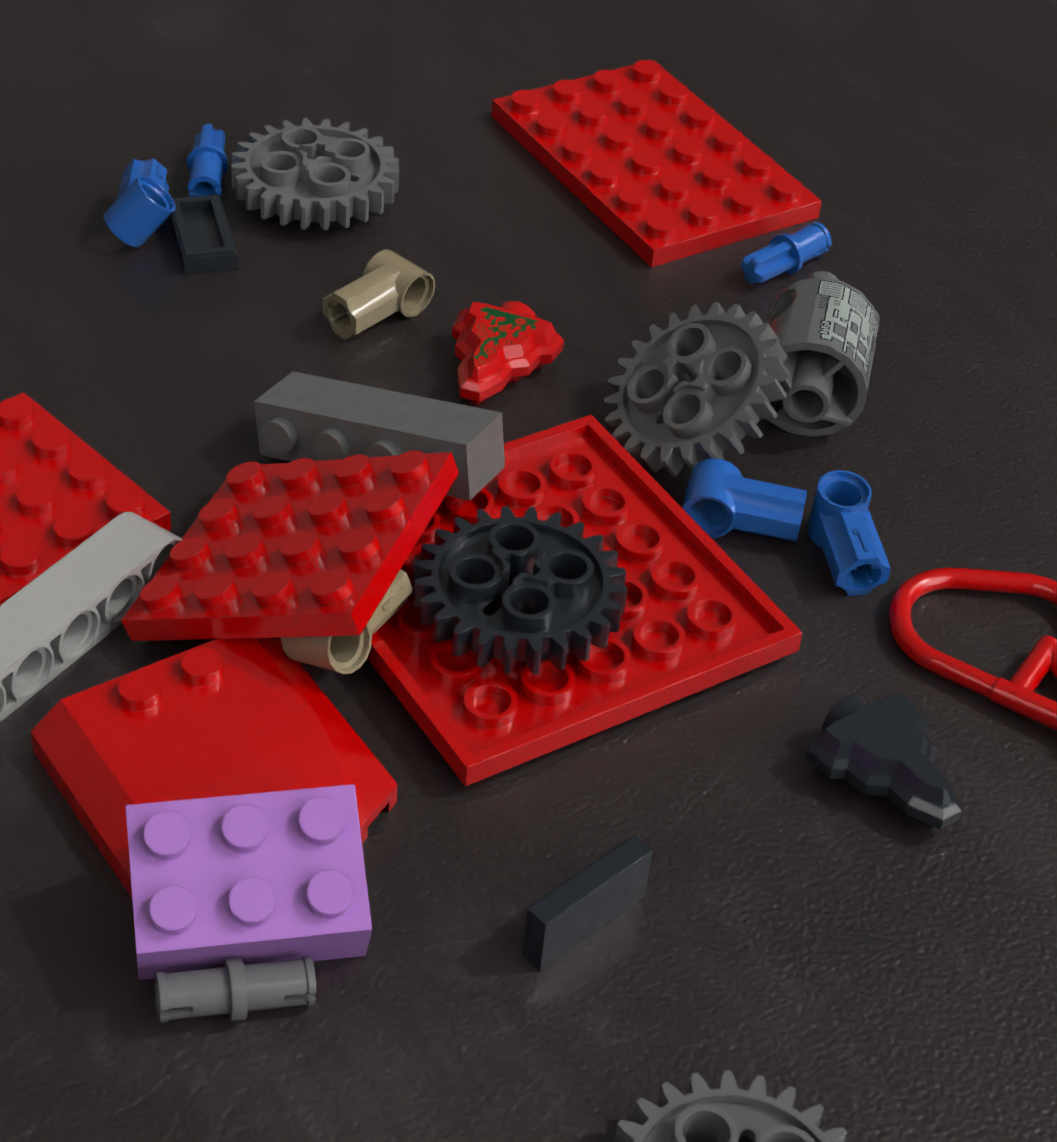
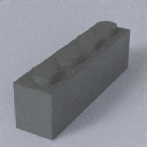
[254,371,505,500]

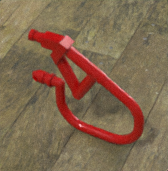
[889,567,1057,731]

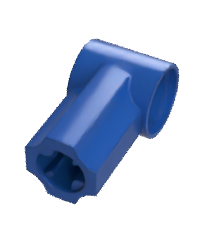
[103,158,176,248]
[682,458,807,543]
[807,470,891,596]

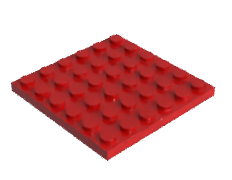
[367,414,803,787]

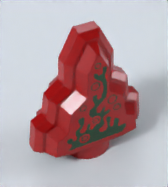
[452,301,564,406]

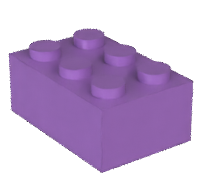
[126,784,372,980]

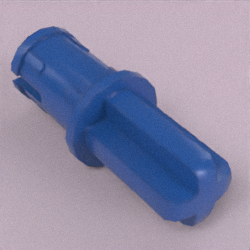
[187,124,228,197]
[741,222,832,284]

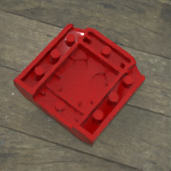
[30,637,398,899]

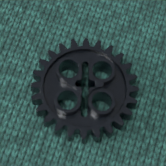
[413,506,628,674]

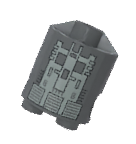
[766,271,880,437]

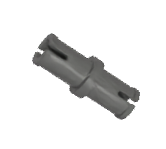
[154,956,316,1023]

